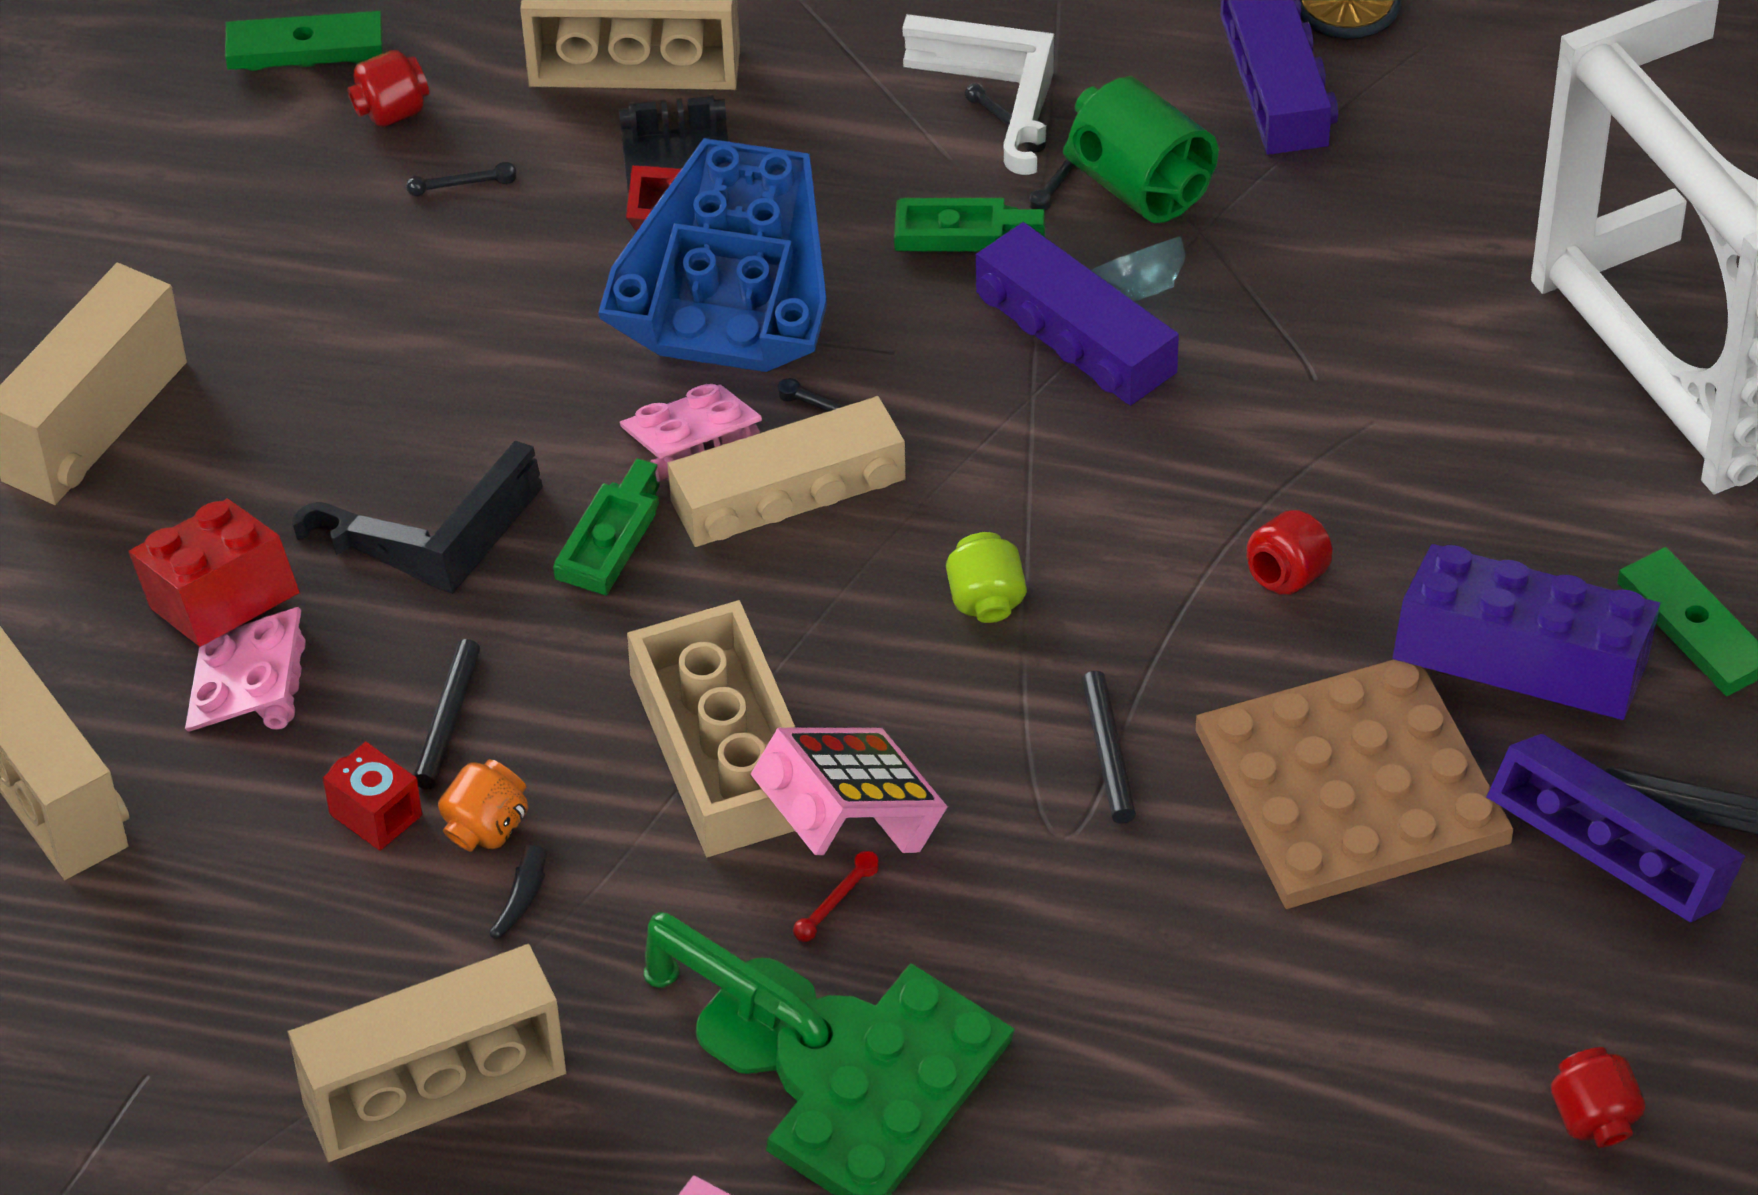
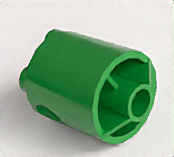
[1063,76,1219,223]

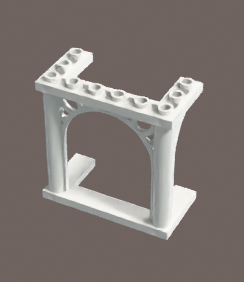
[1531,0,1758,495]

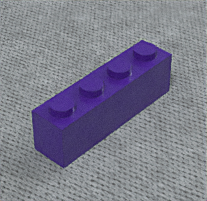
[1220,0,1338,155]
[976,222,1179,406]
[1487,733,1745,922]

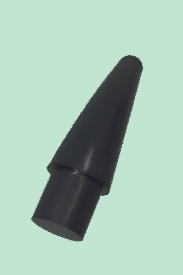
[489,845,548,939]

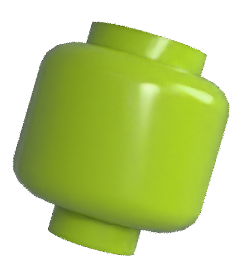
[946,532,1027,623]

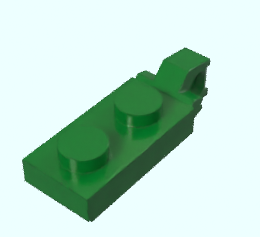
[894,198,1046,251]
[553,458,660,596]

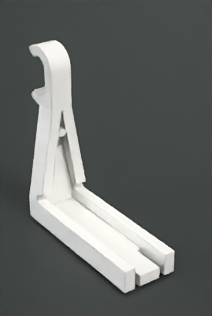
[902,14,1054,175]

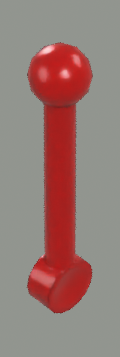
[793,851,879,942]

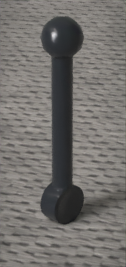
[965,83,1046,152]
[1029,159,1075,211]
[406,162,516,197]
[778,378,844,411]

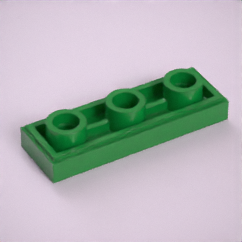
[225,11,383,71]
[1617,547,1758,697]

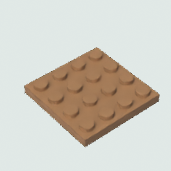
[1196,660,1513,909]

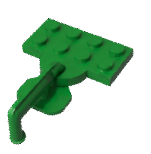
[643,912,1015,1195]

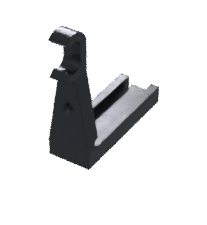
[292,440,543,594]

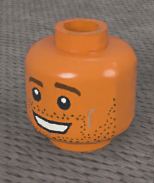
[438,759,528,852]

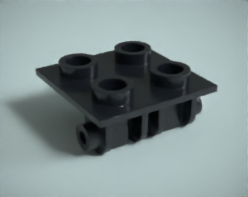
[619,95,729,193]

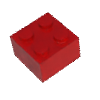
[128,498,300,647]

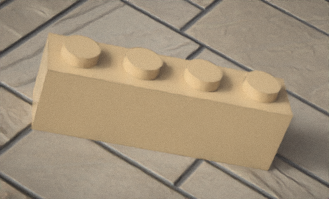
[668,396,906,547]

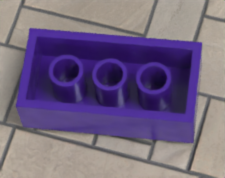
[1392,544,1660,720]

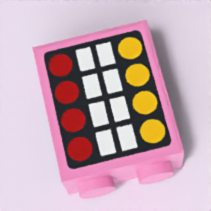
[751,728,948,855]

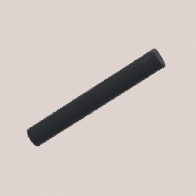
[414,639,480,789]
[1082,671,1136,824]

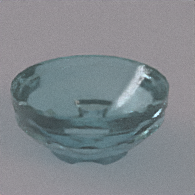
[1091,237,1186,302]

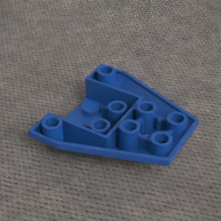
[598,138,827,372]

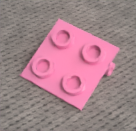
[620,384,762,482]
[185,607,306,732]

